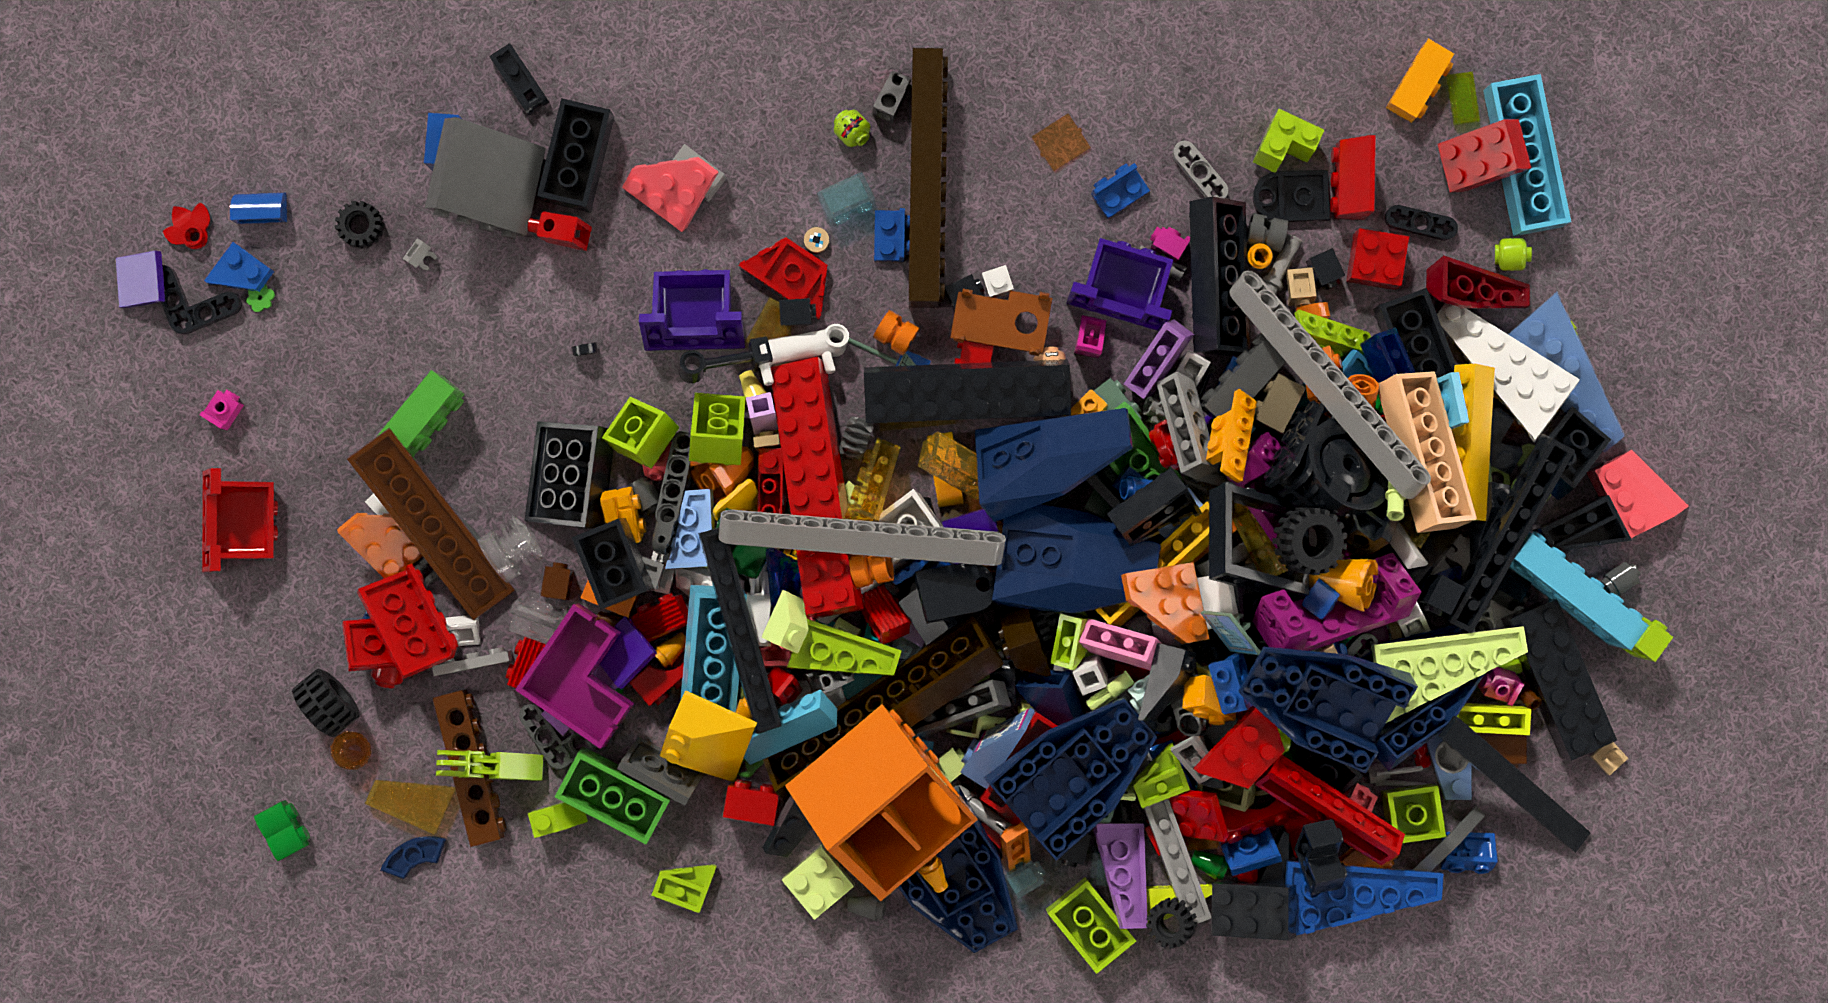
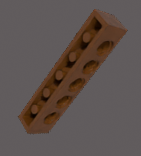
[433,689,507,847]

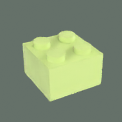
[782,844,855,920]

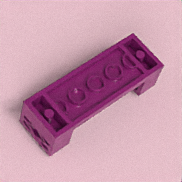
[1225,432,1354,591]
[1252,553,1421,651]

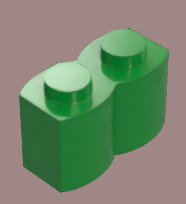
[254,800,310,861]

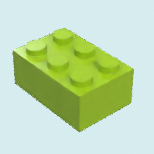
[689,393,745,465]
[1046,877,1136,974]

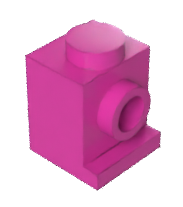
[1149,227,1190,263]
[200,389,244,430]
[1477,667,1524,706]

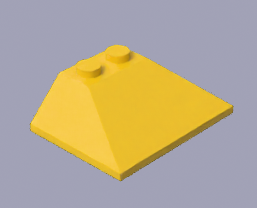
[660,691,757,782]

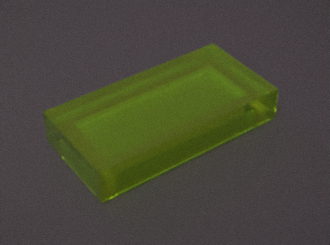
[1446,71,1480,125]

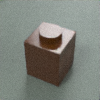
[540,562,574,600]

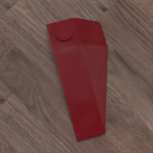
[1426,255,1530,308]

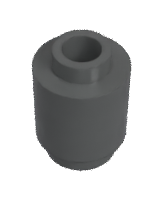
[629,476,660,516]
[1600,562,1641,596]

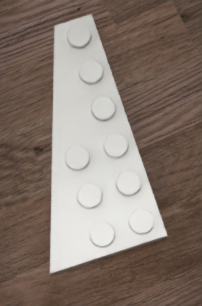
[1437,303,1580,442]

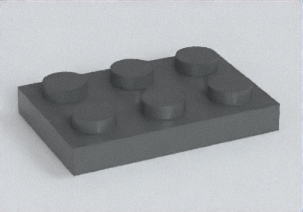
[617,736,705,806]

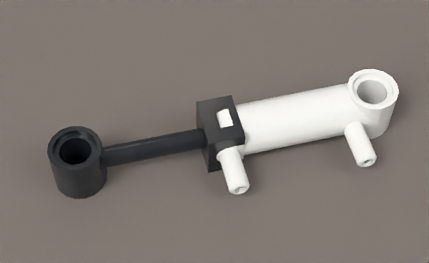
[679,324,849,386]

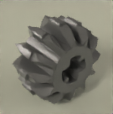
[839,416,873,461]

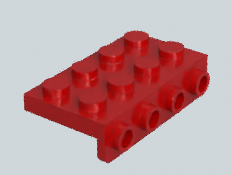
[357,564,458,679]

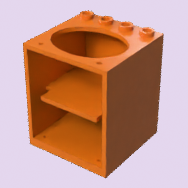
[785,705,978,901]

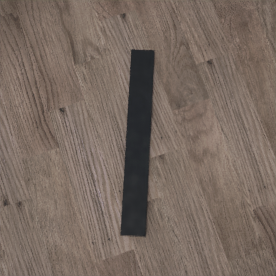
[698,527,782,734]
[1439,716,1591,853]

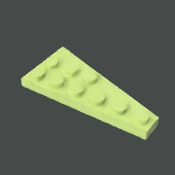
[1371,626,1528,723]

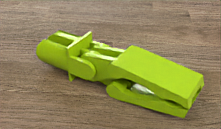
[436,750,543,781]

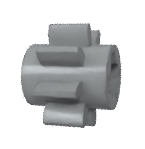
[1143,393,1166,425]

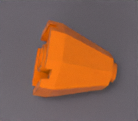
[690,446,754,504]

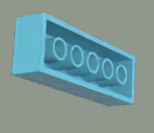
[1483,74,1571,237]
[1510,531,1649,650]
[681,585,747,712]

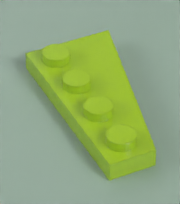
[787,619,901,676]

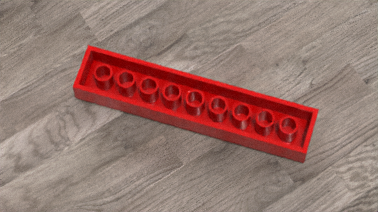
[770,357,864,619]

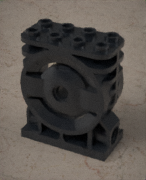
[1264,400,1408,559]

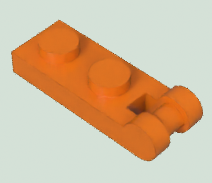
[1001,822,1030,872]

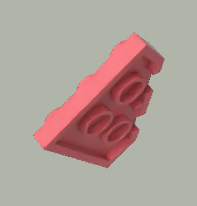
[622,157,718,232]

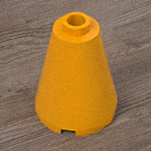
[1309,559,1378,611]

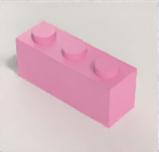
[1079,618,1162,670]

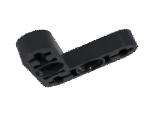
[161,265,242,335]

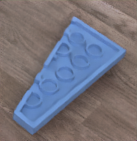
[1508,292,1625,453]

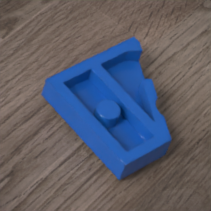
[204,242,274,292]

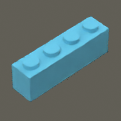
[744,689,837,765]

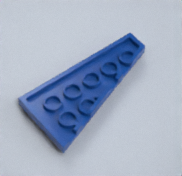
[1285,861,1444,936]

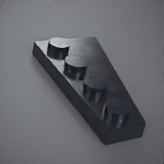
[762,764,812,857]

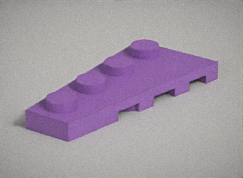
[1093,824,1148,929]

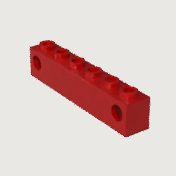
[1254,755,1405,866]

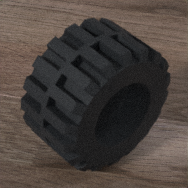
[1273,507,1347,575]
[292,668,360,737]

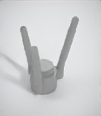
[1367,758,1427,787]

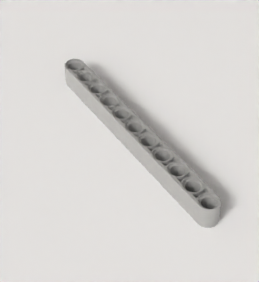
[1230,271,1431,499]
[719,510,1006,566]

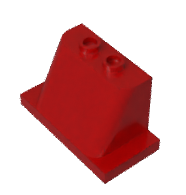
[202,468,278,572]

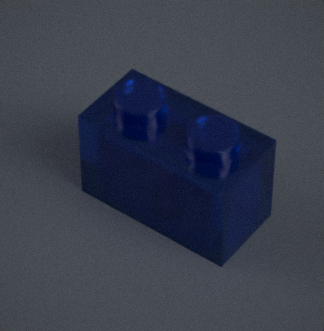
[1360,327,1416,383]

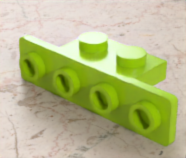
[1294,310,1374,360]

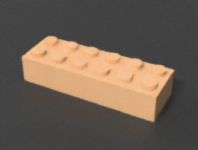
[1378,372,1477,533]

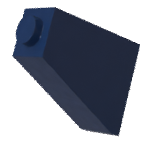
[1016,670,1086,726]

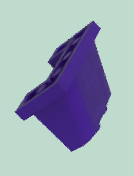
[1066,238,1173,331]
[639,269,745,351]

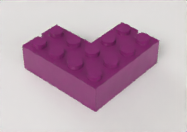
[515,603,634,749]

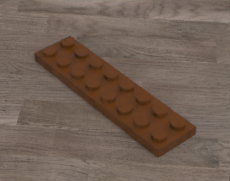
[347,427,515,620]

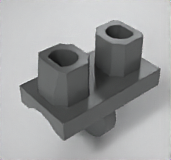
[804,670,854,694]

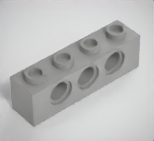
[1156,372,1219,480]

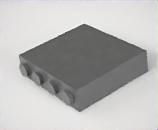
[425,117,546,239]

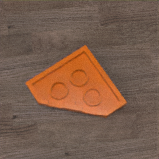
[337,513,422,578]
[1121,562,1209,644]

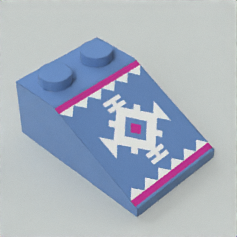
[960,708,1035,789]

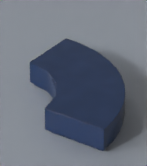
[380,836,447,879]

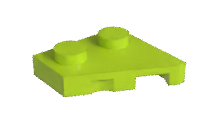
[1132,743,1190,808]
[651,864,717,913]

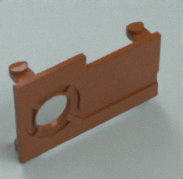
[950,289,1052,356]

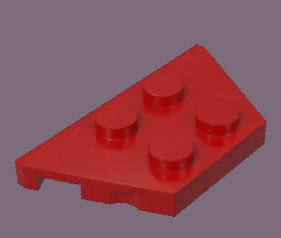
[738,237,828,320]
[1193,706,1285,789]

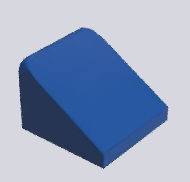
[1302,579,1340,620]

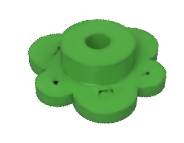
[246,285,275,312]

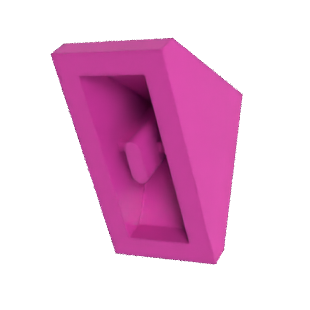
[1074,315,1107,358]

